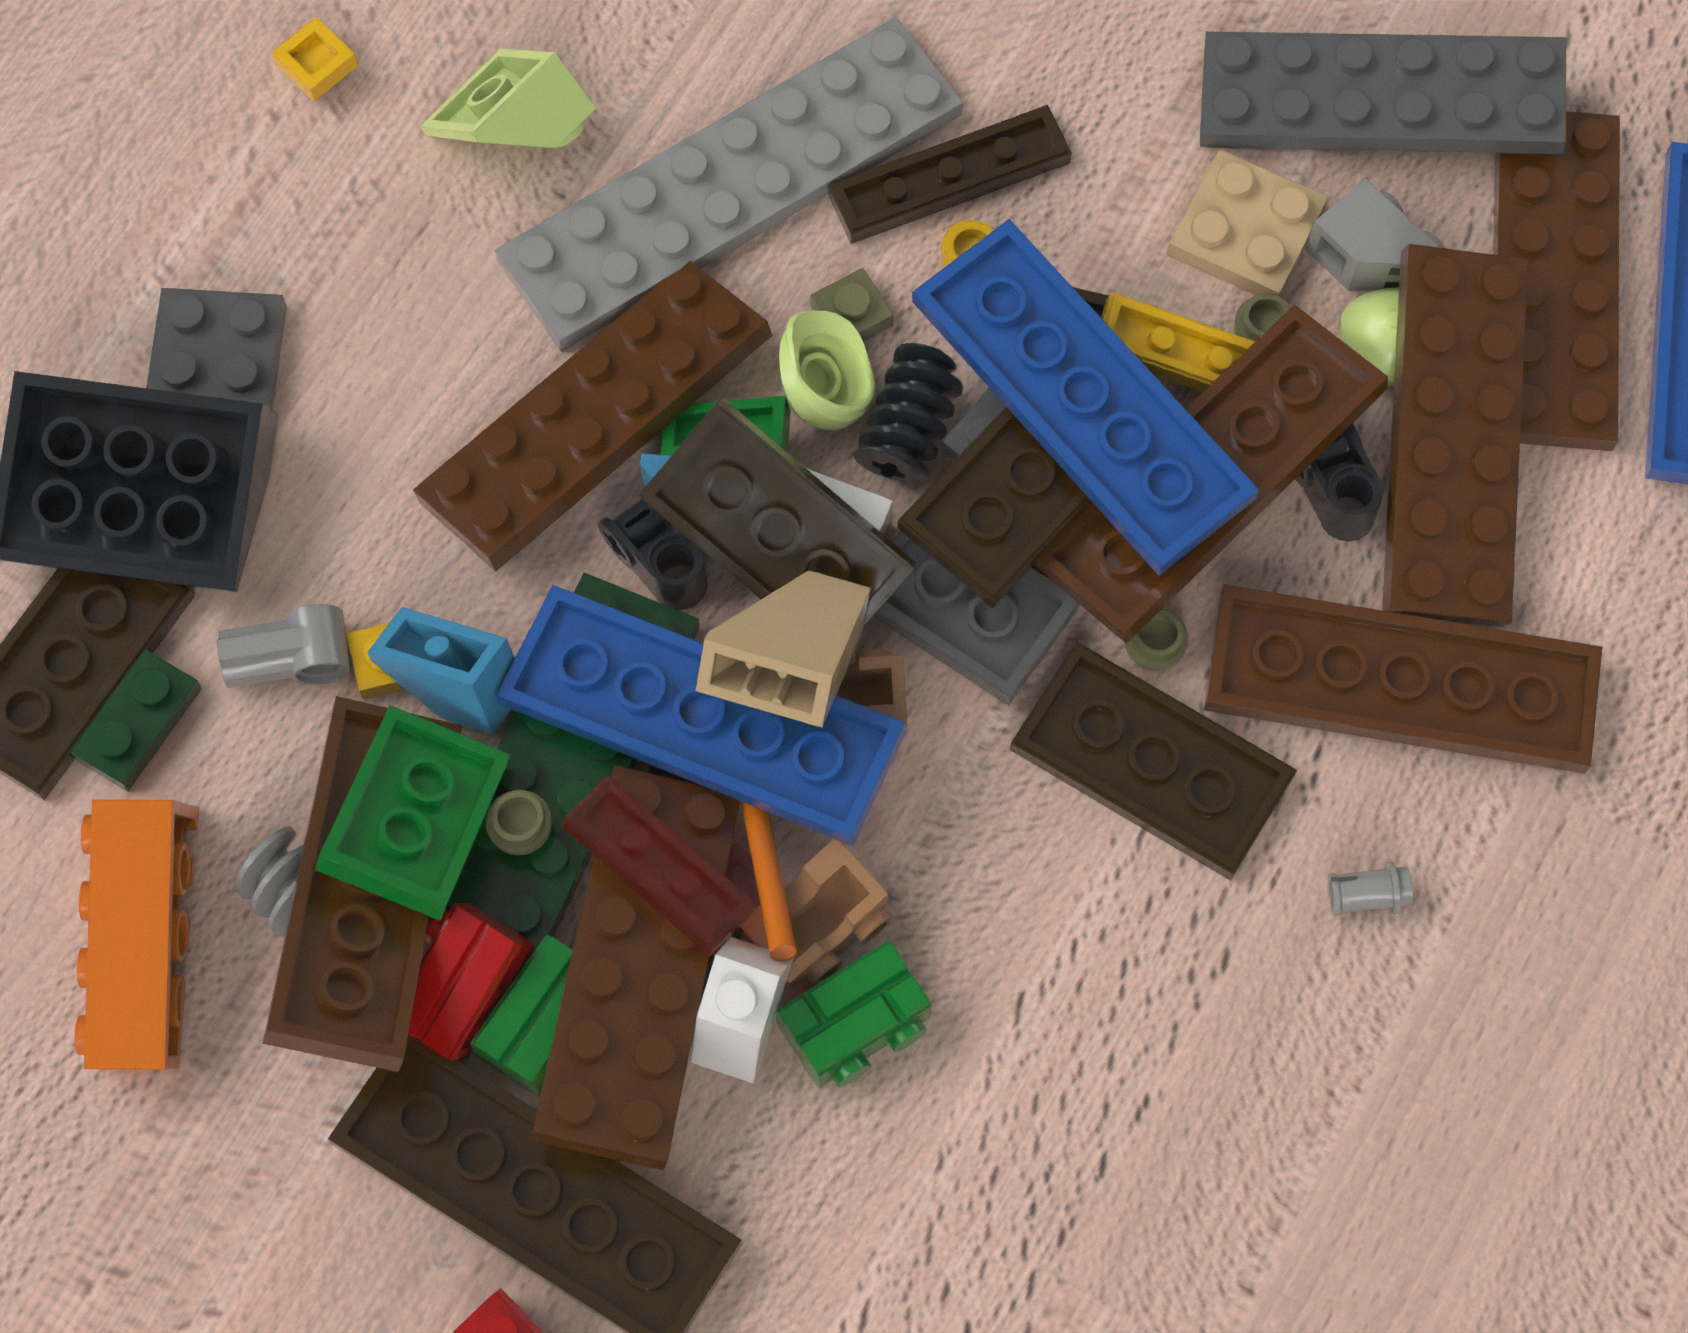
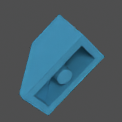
[367,607,515,735]

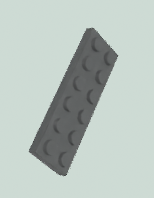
[1200,31,1567,154]

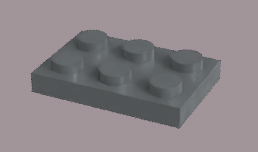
[872,531,1080,706]

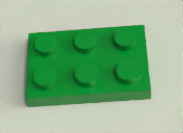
[315,705,511,921]

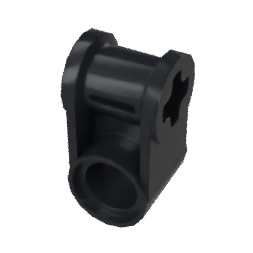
[1295,423,1384,542]
[598,491,708,610]

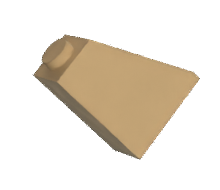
[696,570,871,728]

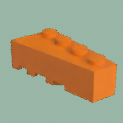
[75,799,200,1070]

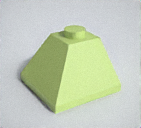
[420,48,596,148]

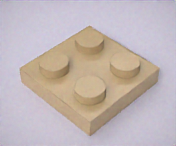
[1167,149,1328,297]

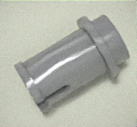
[1328,862,1413,916]

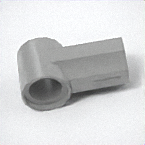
[217,604,350,688]

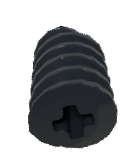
[853,343,964,483]

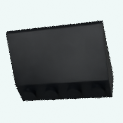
[0,371,279,592]

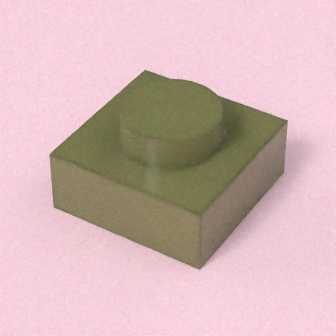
[810,268,894,341]

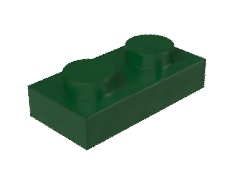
[70,649,202,792]

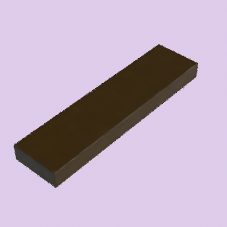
[828,105,1072,244]

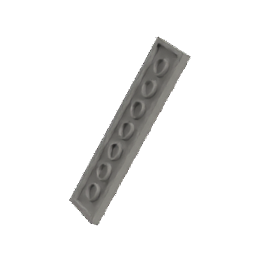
[495,17,963,352]

